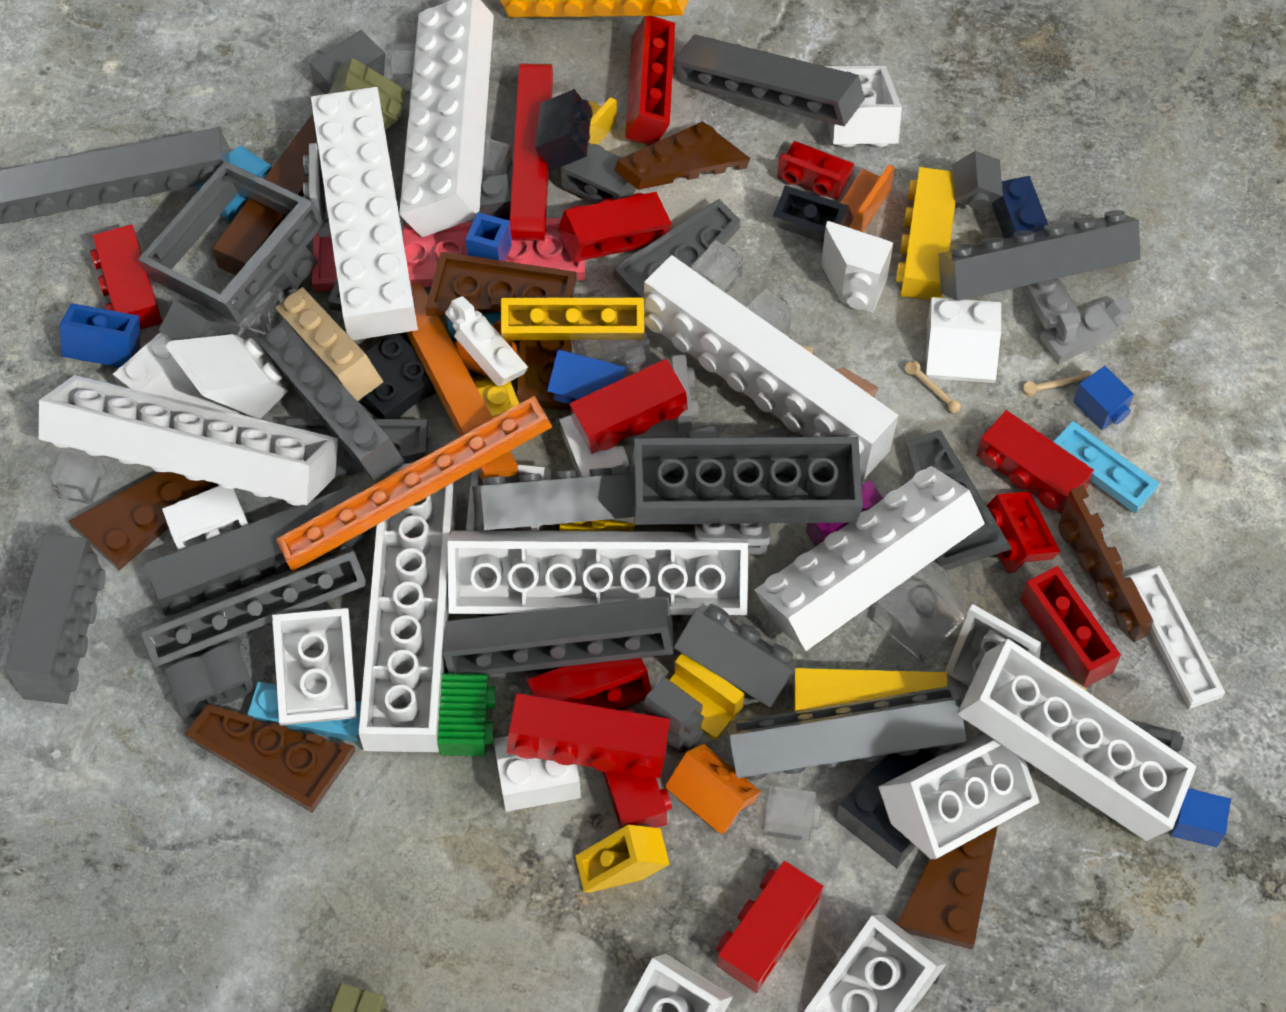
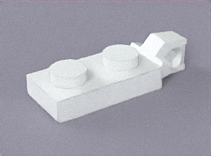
[445,296,528,387]

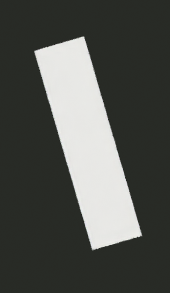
[1126,566,1225,709]

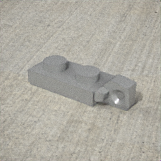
[1023,278,1081,343]
[1039,296,1134,364]

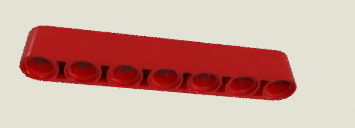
[510,63,553,241]

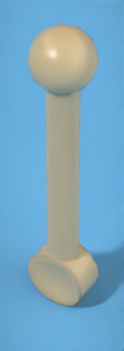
[905,361,961,414]
[1023,370,1093,397]

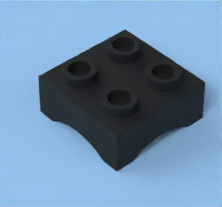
[361,333,437,419]

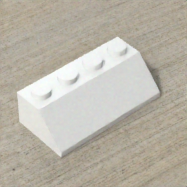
[879,734,1040,859]

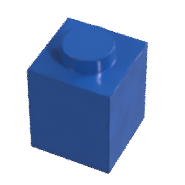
[465,212,512,261]
[1073,365,1134,430]
[1171,788,1231,847]

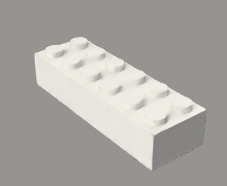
[755,466,985,651]
[957,638,1197,841]

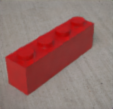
[625,16,676,145]
[506,693,670,778]

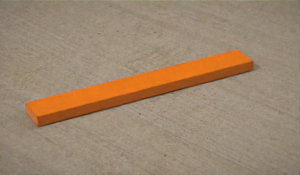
[406,283,518,481]
[276,396,552,571]

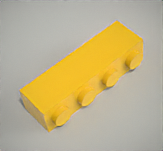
[896,167,956,301]
[501,298,644,340]
[793,668,947,711]

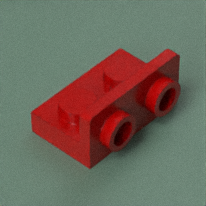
[777,141,854,201]
[986,492,1060,573]

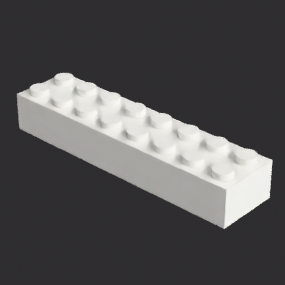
[399,0,494,237]
[311,87,418,340]
[644,255,899,479]
[39,375,338,506]
[359,464,458,752]
[448,531,748,615]

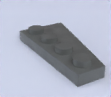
[613,199,740,298]
[285,419,429,478]
[907,430,1012,572]

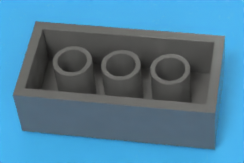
[5,533,106,704]

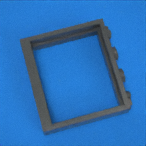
[138,161,325,324]

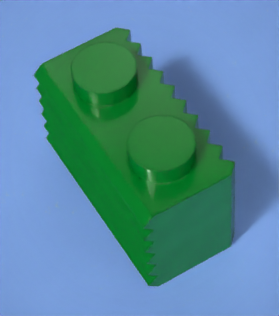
[438,673,496,757]

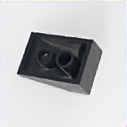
[836,749,935,869]

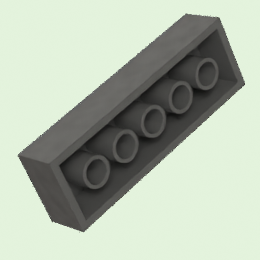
[633,437,863,525]

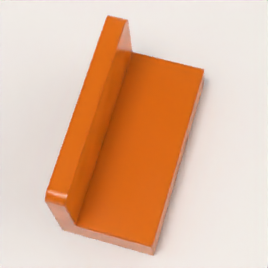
[840,164,895,233]
[666,744,761,834]

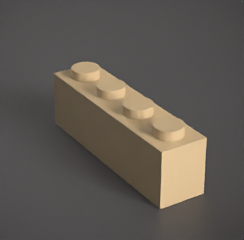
[275,287,383,401]

